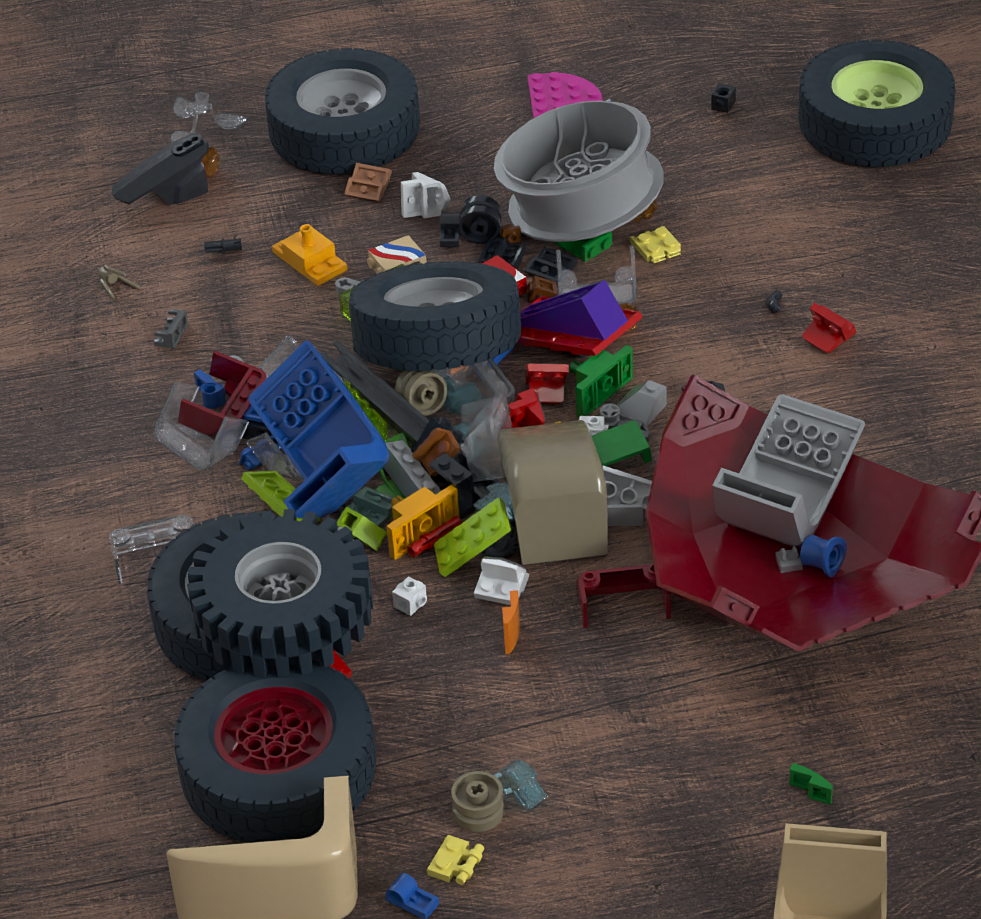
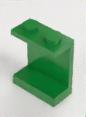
[554,231,612,262]
[592,420,652,467]

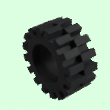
[482,523,519,558]

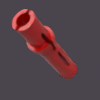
[406,516,462,558]

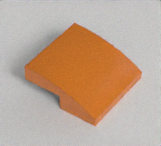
[502,590,520,654]

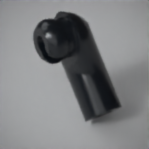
[765,290,782,313]

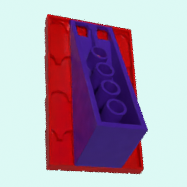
[517,280,643,356]

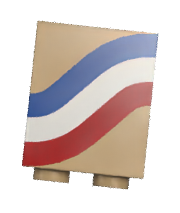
[367,235,426,274]

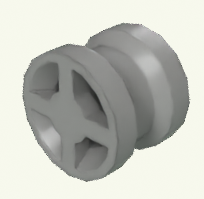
[600,403,620,429]

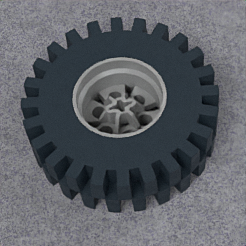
[187,509,373,678]

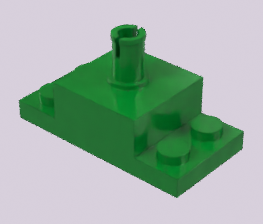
[569,345,633,418]

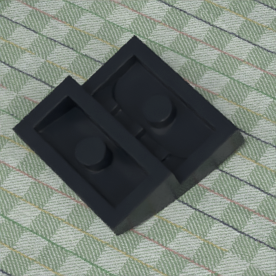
[477,238,527,269]
[524,246,578,284]

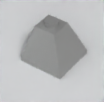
[617,380,667,426]

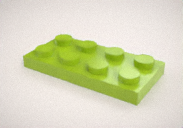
[241,471,322,522]
[434,497,511,577]

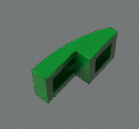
[789,763,833,805]

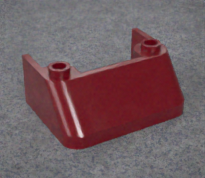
[177,350,266,435]
[576,564,671,628]

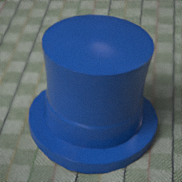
[800,535,847,578]

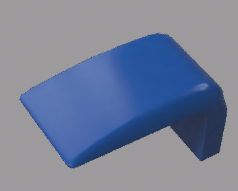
[248,341,389,518]

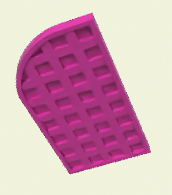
[527,72,603,118]

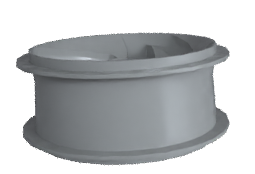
[494,101,664,242]

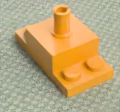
[272,224,348,286]
[387,485,459,560]

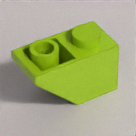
[337,507,387,551]

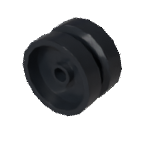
[459,195,502,244]

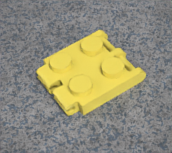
[629,226,681,264]

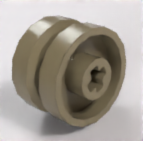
[395,369,447,415]
[451,771,504,832]

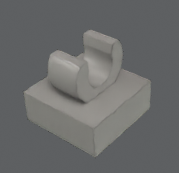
[775,546,802,573]

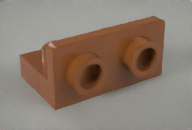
[412,428,461,477]

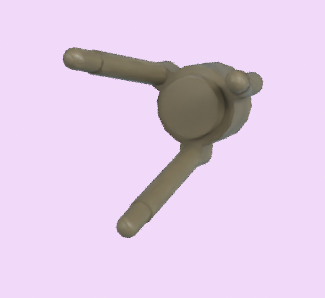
[98,265,140,299]

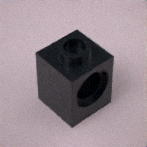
[711,83,736,113]

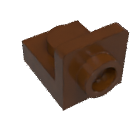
[498,224,521,244]
[526,276,557,302]

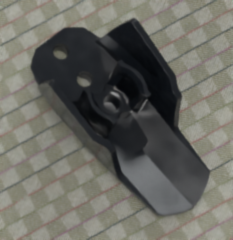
[112,133,209,205]

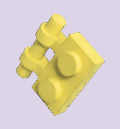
[427,835,484,885]

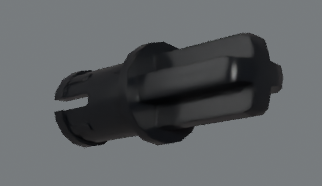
[204,238,242,253]

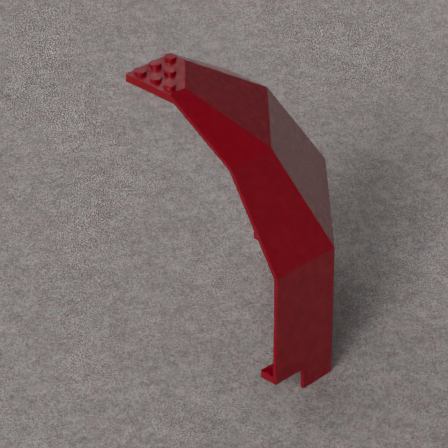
[645,375,981,652]

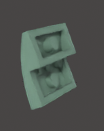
[341,487,393,528]

